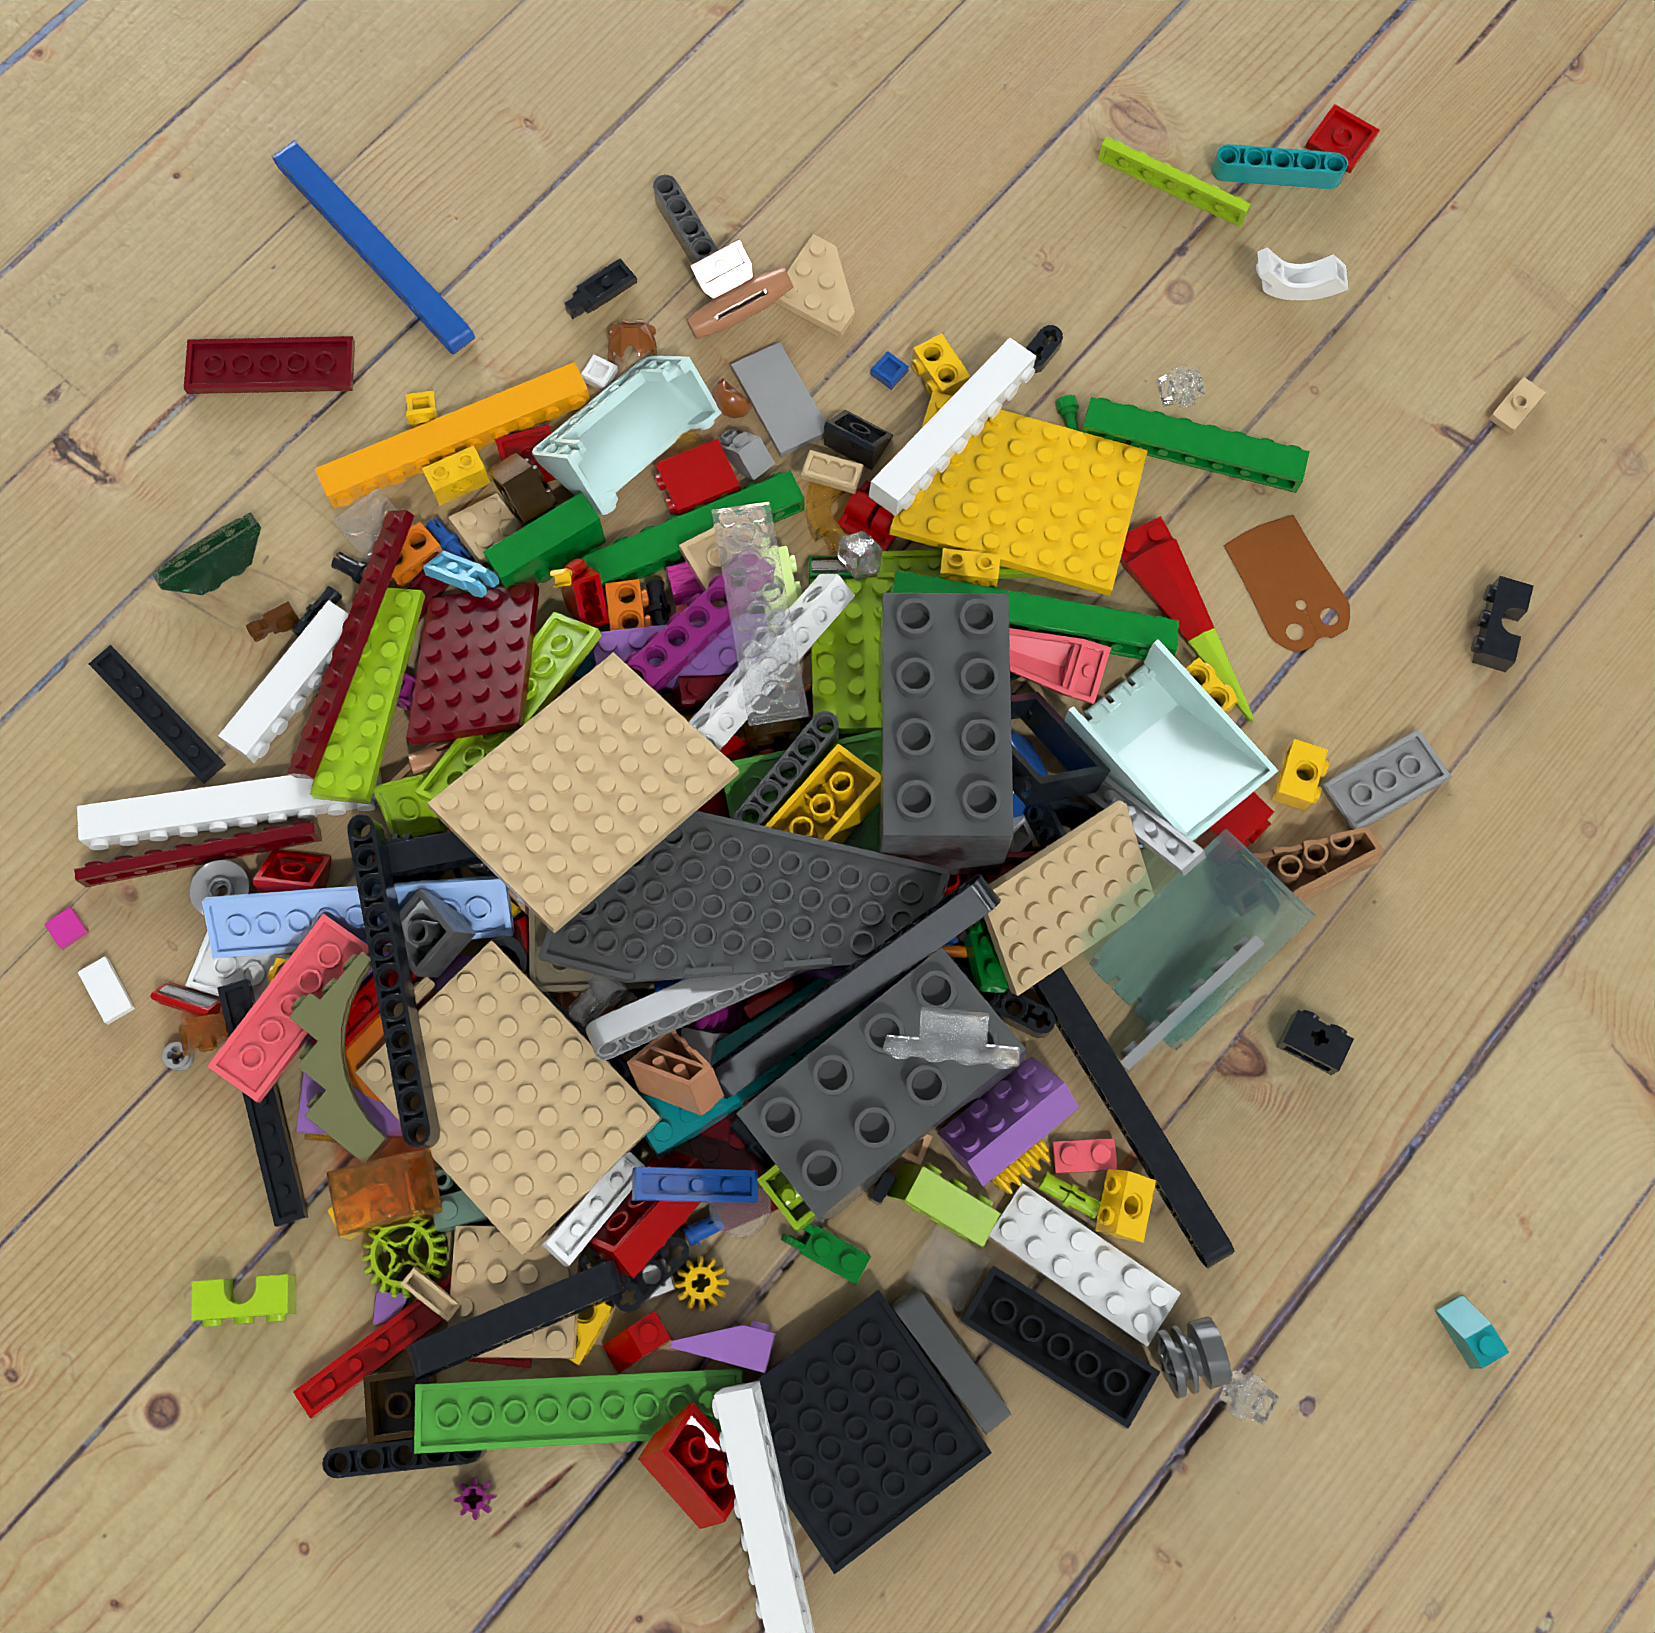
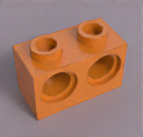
[391,521,443,589]
[605,579,652,631]

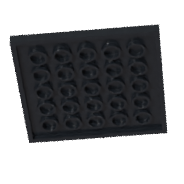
[755,1290,992,1575]

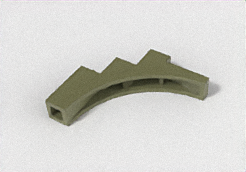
[289,952,389,1164]

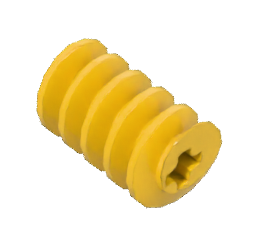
[991,1139,1051,1195]

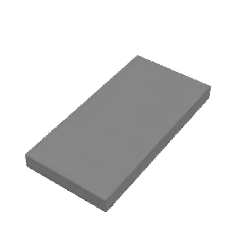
[731,342,826,457]
[1320,729,1452,830]

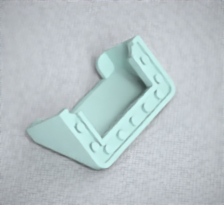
[532,355,722,515]

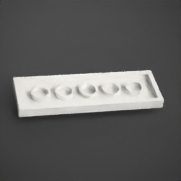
[989,1183,1181,1347]

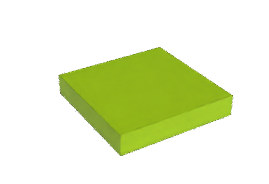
[374,772,448,838]

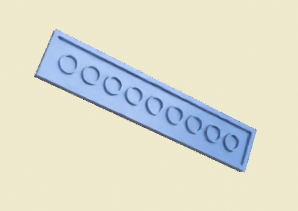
[202,875,515,958]

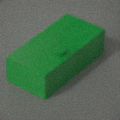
[483,492,606,589]

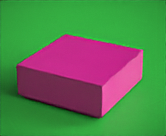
[44,907,89,950]

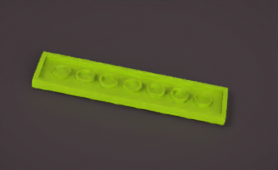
[310,588,425,804]
[415,612,602,802]

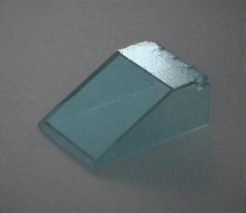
[1089,829,1315,1050]

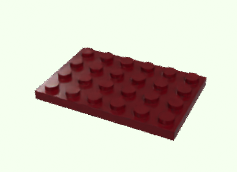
[406,581,540,745]

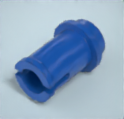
[683,1211,725,1246]

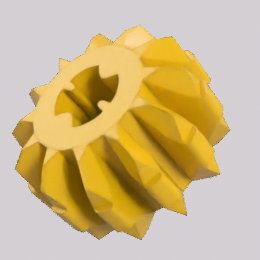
[675,1256,729,1312]

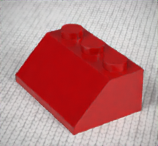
[638,1403,736,1529]

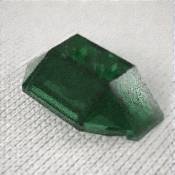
[152,512,261,595]

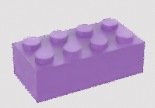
[937,1057,1079,1186]

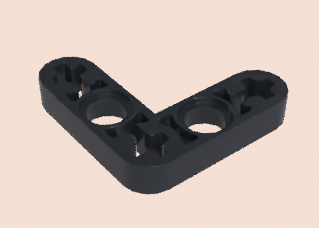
[579,1237,690,1313]

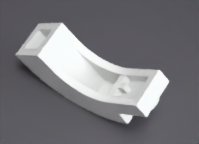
[1256,247,1348,300]

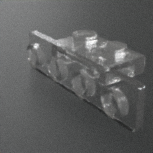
[883,1006,1020,1069]

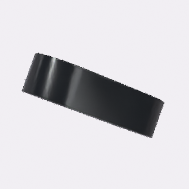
[1026,325,1063,373]

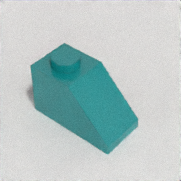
[1435,1295,1509,1369]

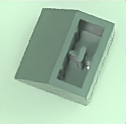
[423,1165,490,1234]

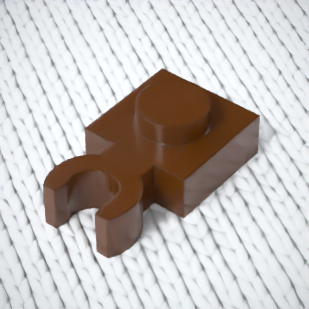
[246,601,300,642]

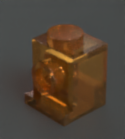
[178,1013,229,1056]

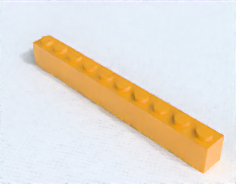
[315,362,591,508]

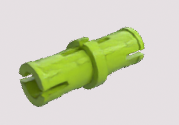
[1038,1171,1101,1220]

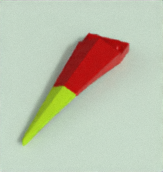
[1120,516,1253,722]

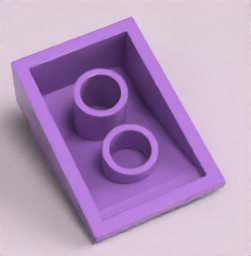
[670,1321,776,1373]

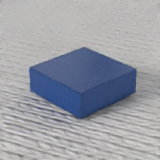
[870,351,909,390]

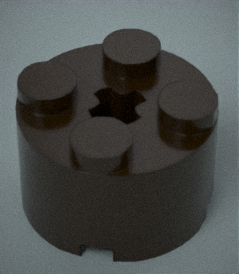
[743,698,803,755]

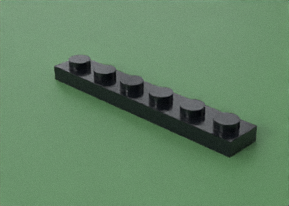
[88,645,226,784]

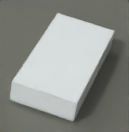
[78,957,135,1025]

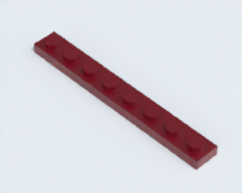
[74,820,322,888]

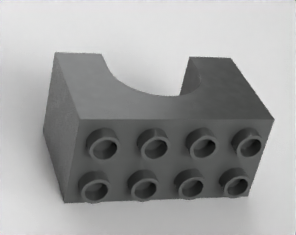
[879,593,1014,875]
[736,947,1026,1219]

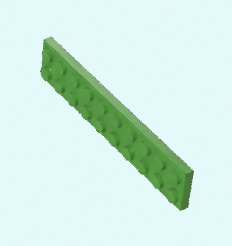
[414,1369,743,1454]

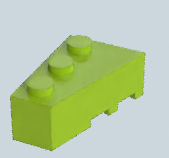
[886,1163,1001,1247]

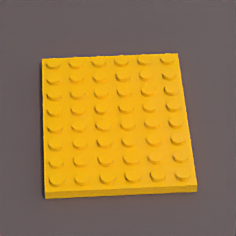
[889,390,1148,596]

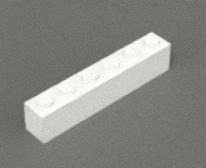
[218,600,349,763]

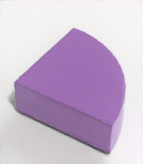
[373,1292,409,1325]

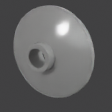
[189,860,250,916]

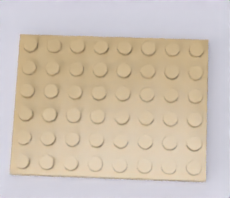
[428,652,739,933]
[356,940,662,1255]

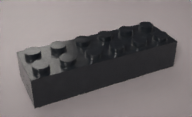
[958,1265,1161,1429]

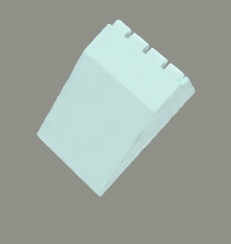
[1064,640,1279,842]

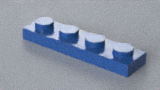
[632,1167,758,1204]

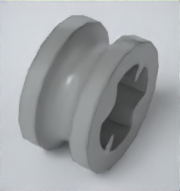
[162,1042,195,1071]

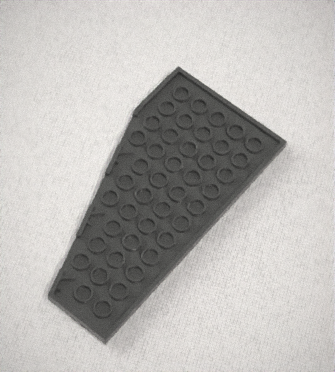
[538,811,950,983]

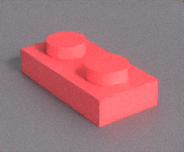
[1052,1138,1118,1174]

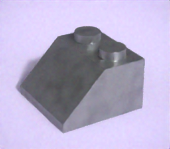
[390,888,476,978]

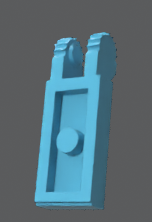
[423,551,500,598]

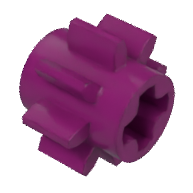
[454,1476,497,1520]

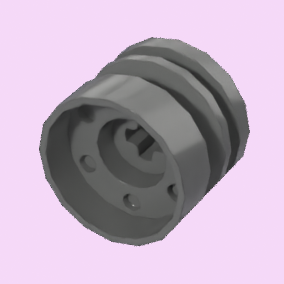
[1155,1316,1232,1399]

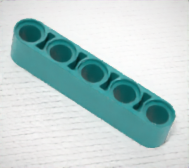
[1212,144,1348,189]

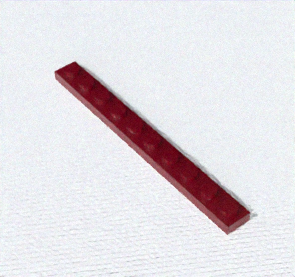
[288,510,415,779]

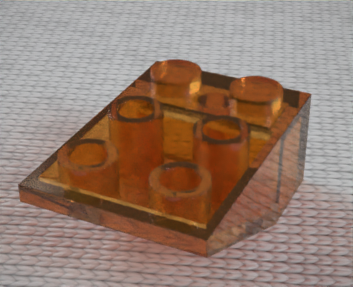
[326,1149,443,1236]

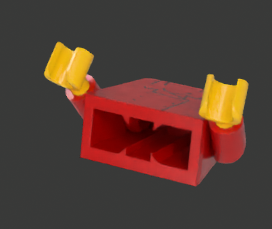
[550,559,610,627]

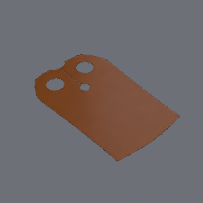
[1224,515,1350,653]

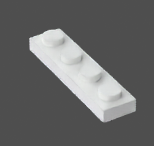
[542,1151,645,1267]

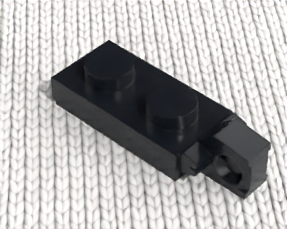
[565,258,637,319]

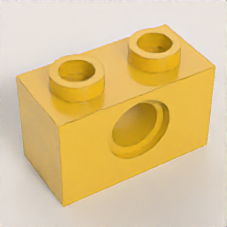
[422,445,491,506]
[1272,739,1330,811]
[1095,1169,1156,1243]

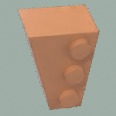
[627,1030,724,1116]

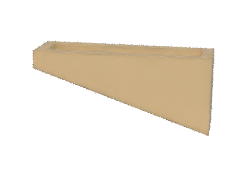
[401,1266,461,1322]

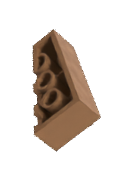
[1244,826,1384,916]

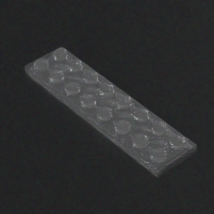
[712,501,809,726]

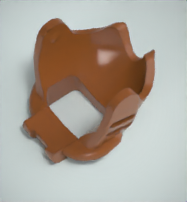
[608,319,657,362]

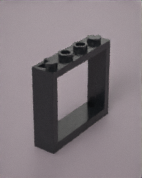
[1011,692,1111,806]

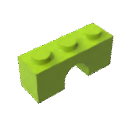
[191,1274,296,1327]

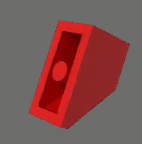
[603,1311,674,1374]

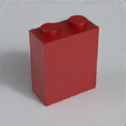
[654,438,740,516]

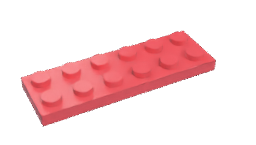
[207,914,370,1103]

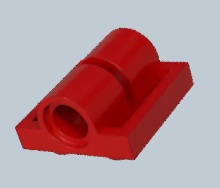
[836,480,897,551]

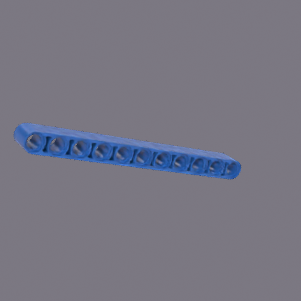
[272,141,475,355]

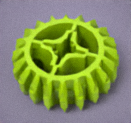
[362,1211,449,1298]

